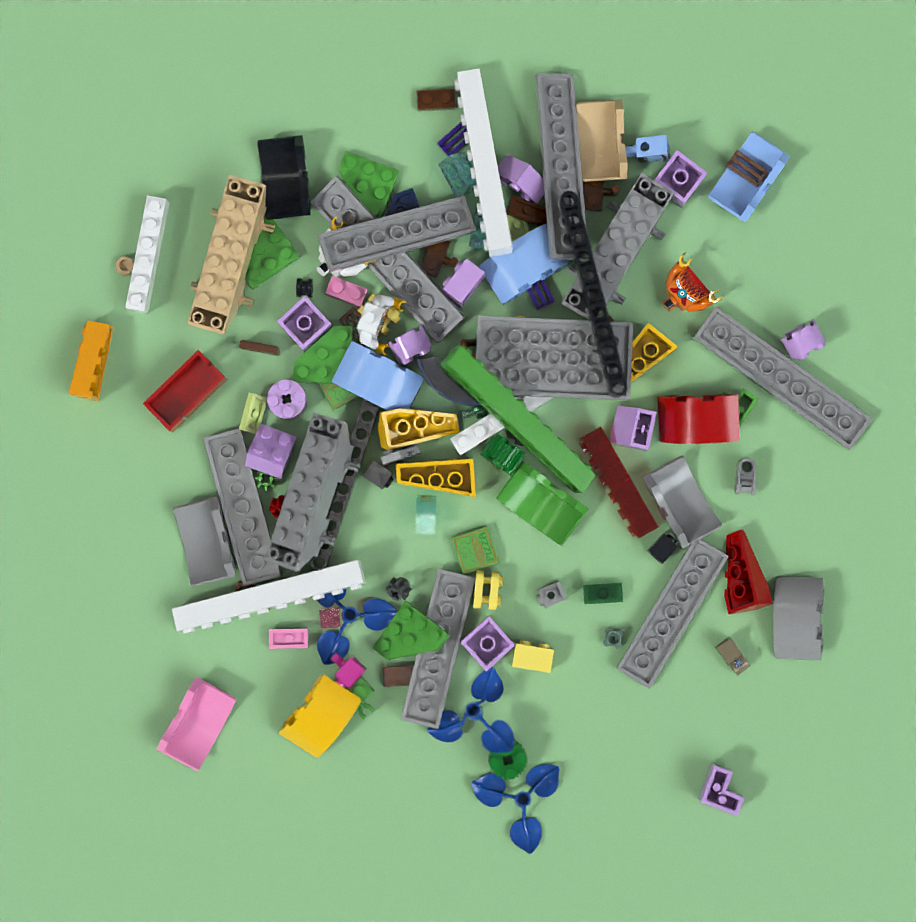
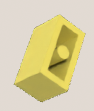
[512,640,554,673]

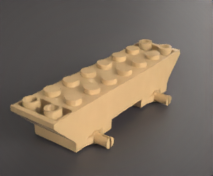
[187,175,275,335]

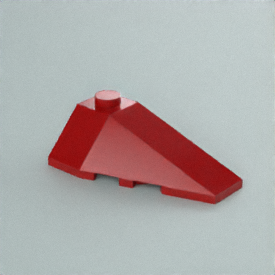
[724,529,772,614]

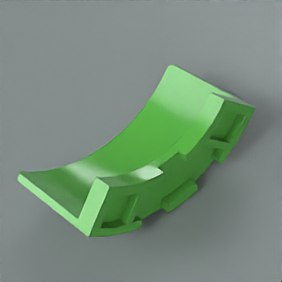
[496,461,589,546]

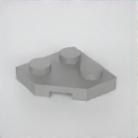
[381,444,421,466]

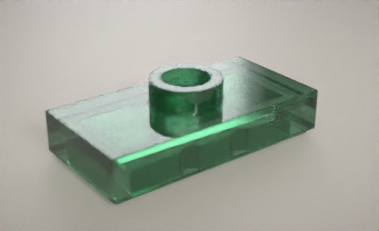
[461,405,489,420]
[583,583,623,604]

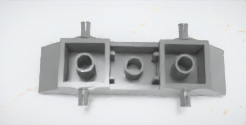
[561,173,675,321]
[264,412,360,572]

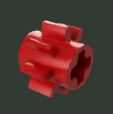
[269,495,285,518]

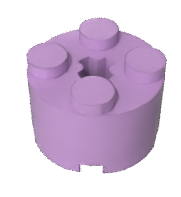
[780,319,826,361]
[388,325,432,365]
[267,380,307,420]

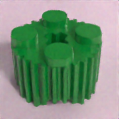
[480,433,525,476]
[488,740,527,780]

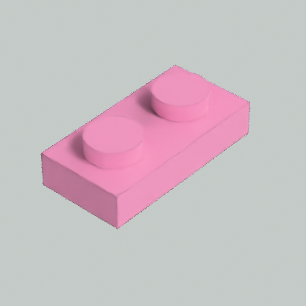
[325,276,368,307]
[269,628,309,649]

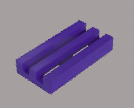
[437,122,467,158]
[527,279,555,311]

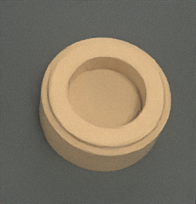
[115,256,134,276]

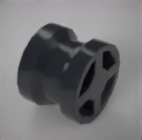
[296,278,313,298]

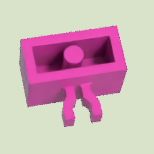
[331,653,367,688]

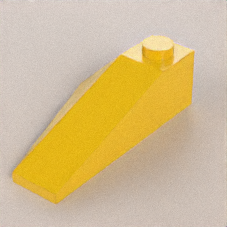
[378,408,460,450]

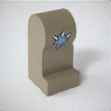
[715,637,750,676]

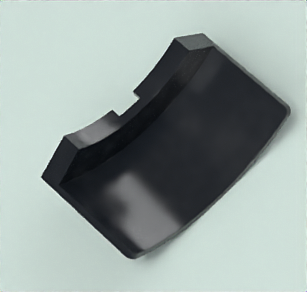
[257,135,311,220]

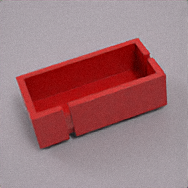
[142,350,228,433]

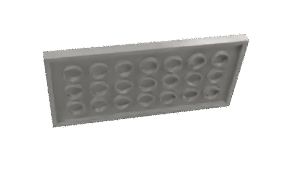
[476,316,633,401]

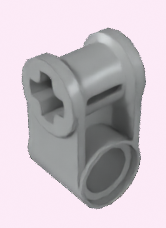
[735,458,756,495]

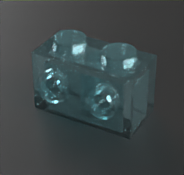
[438,151,476,197]

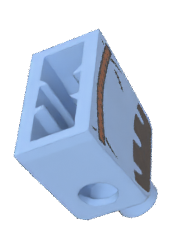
[625,135,669,162]

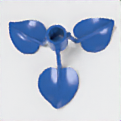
[317,589,397,665]
[427,667,514,753]
[472,764,559,854]

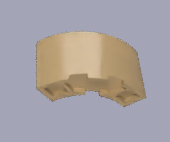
[576,100,628,182]

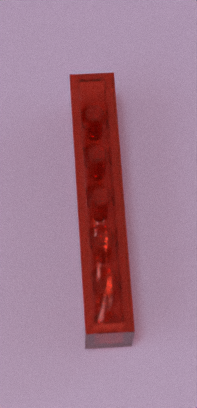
[579,427,658,539]

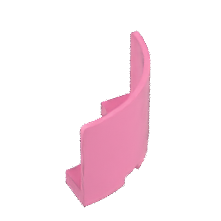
[157,677,236,771]

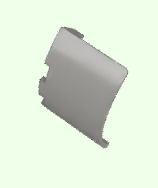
[643,456,722,549]
[173,497,236,587]
[773,577,824,660]

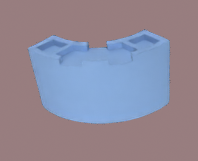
[708,132,791,223]
[479,224,572,305]
[332,341,424,411]

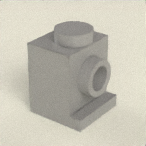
[536,581,567,608]

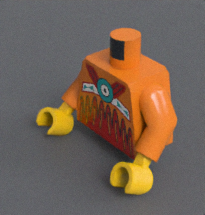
[662,253,723,312]

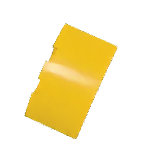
[278,674,361,758]

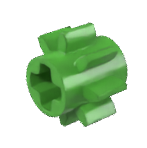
[254,471,279,491]

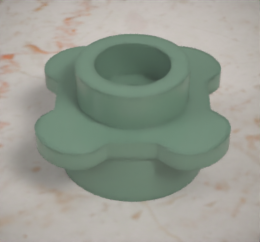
[603,628,624,649]

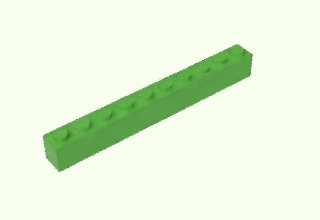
[439,346,596,493]

